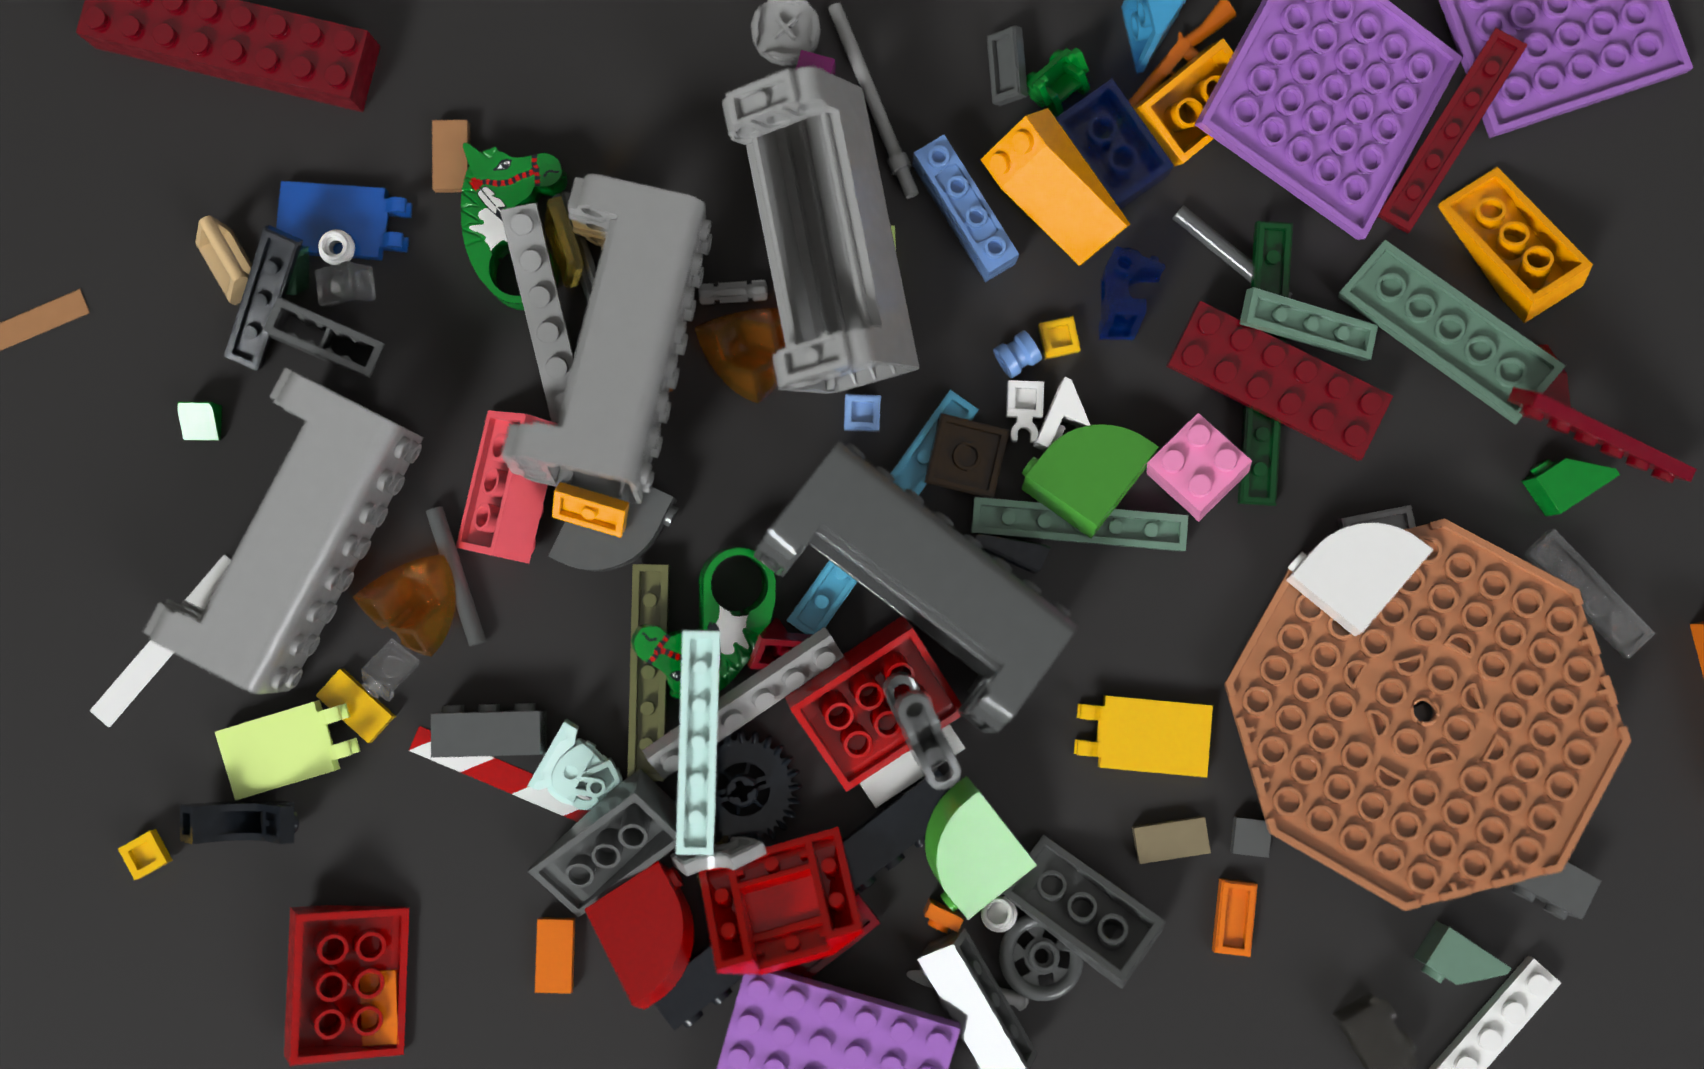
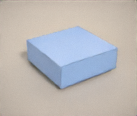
[844,394,881,432]

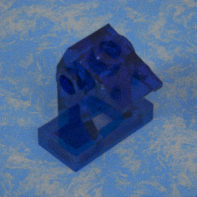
[1099,246,1165,340]

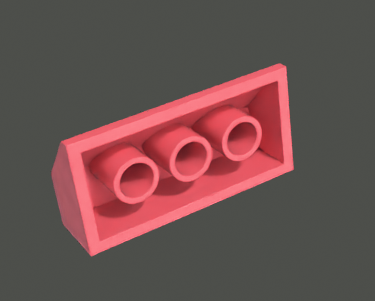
[456,410,557,564]

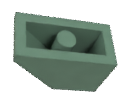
[1413,921,1512,985]

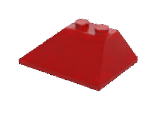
[699,827,864,975]

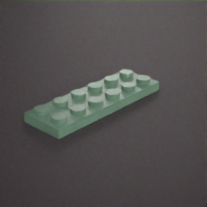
[1338,240,1566,425]

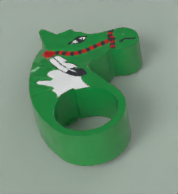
[461,143,567,310]
[631,547,776,699]

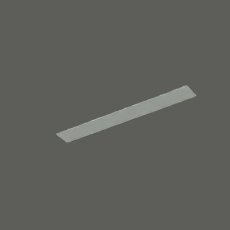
[90,555,231,727]

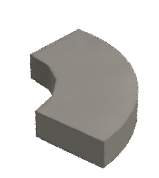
[670,837,766,876]

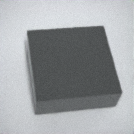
[1230,816,1271,858]

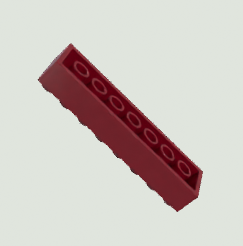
[76,0,381,112]

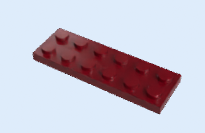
[1166,301,1393,461]

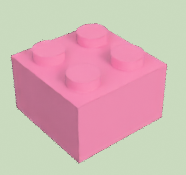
[1147,413,1252,522]

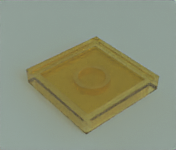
[544,196,584,288]

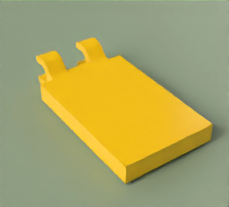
[1073,695,1213,778]

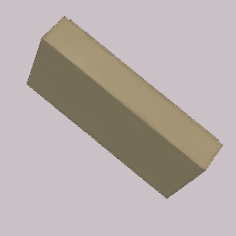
[1132,816,1211,864]

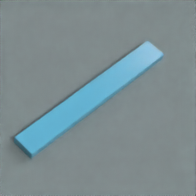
[786,390,979,634]

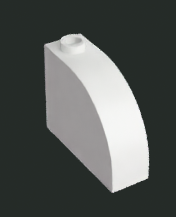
[1286,523,1433,637]

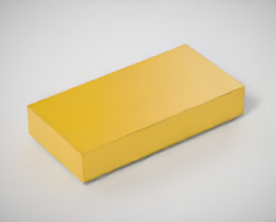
[316,669,395,743]

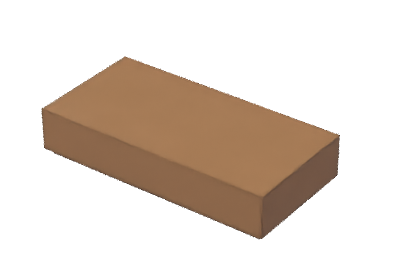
[432,120,470,193]

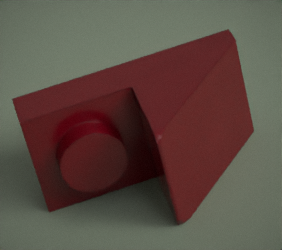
[748,618,813,669]

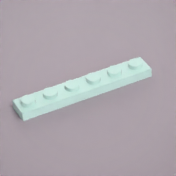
[676,630,720,855]

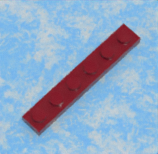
[1377,28,1528,233]
[1507,387,1697,484]

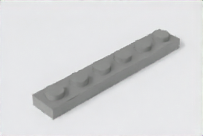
[500,203,574,422]
[642,627,844,779]

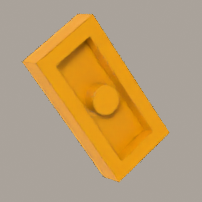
[552,482,629,538]

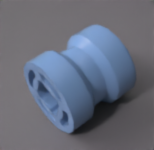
[993,330,1042,379]

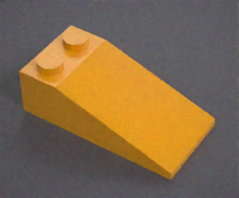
[980,108,1130,266]
[1438,167,1593,323]

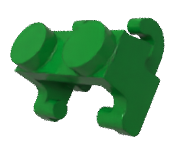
[1026,47,1090,117]

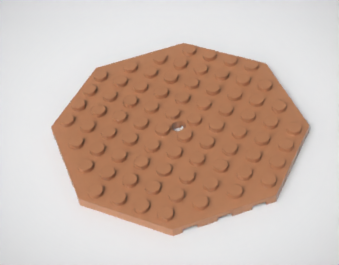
[1224,518,1632,911]

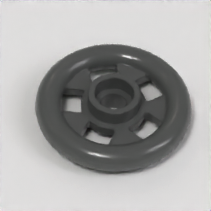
[999,914,1084,1001]

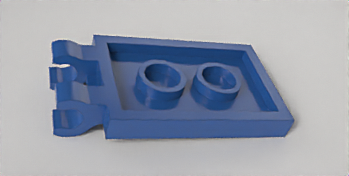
[276,181,413,261]

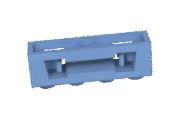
[912,135,1019,282]

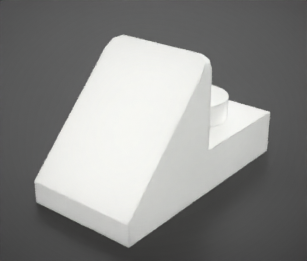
[1033,377,1090,451]

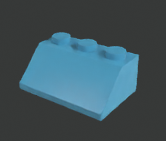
[1121,0,1186,73]

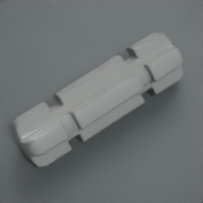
[698,279,768,305]

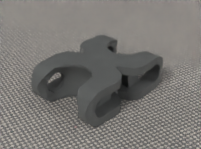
[883,672,961,790]

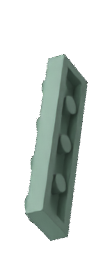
[1239,287,1378,361]

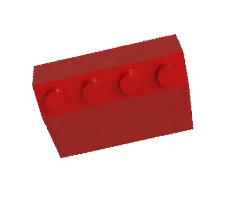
[785,616,962,792]
[284,905,410,1066]

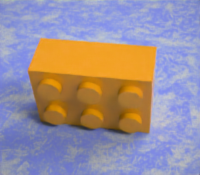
[1128,38,1234,168]

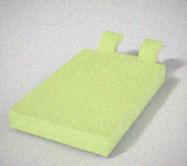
[215,700,360,801]

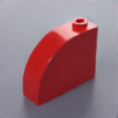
[584,861,694,1010]

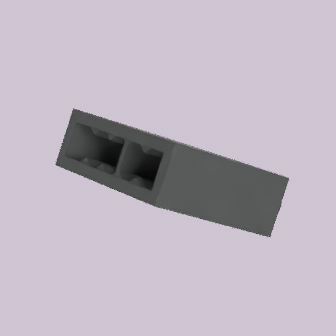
[263,297,385,378]
[548,487,679,571]

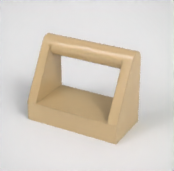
[195,216,252,305]

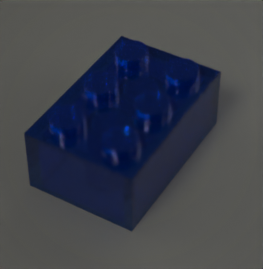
[1056,79,1174,209]

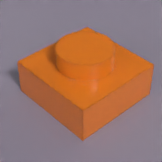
[923,897,964,933]

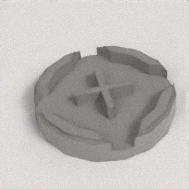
[751,0,820,66]

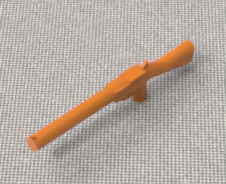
[1095,0,1237,148]

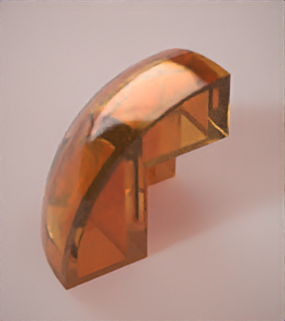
[695,308,786,404]
[353,555,456,657]

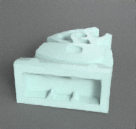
[527,718,623,810]

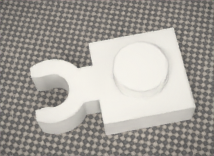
[1006,380,1044,443]

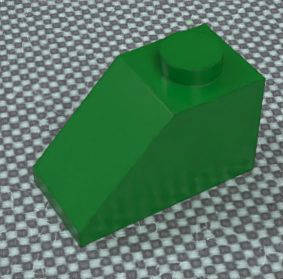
[1521,458,1620,517]

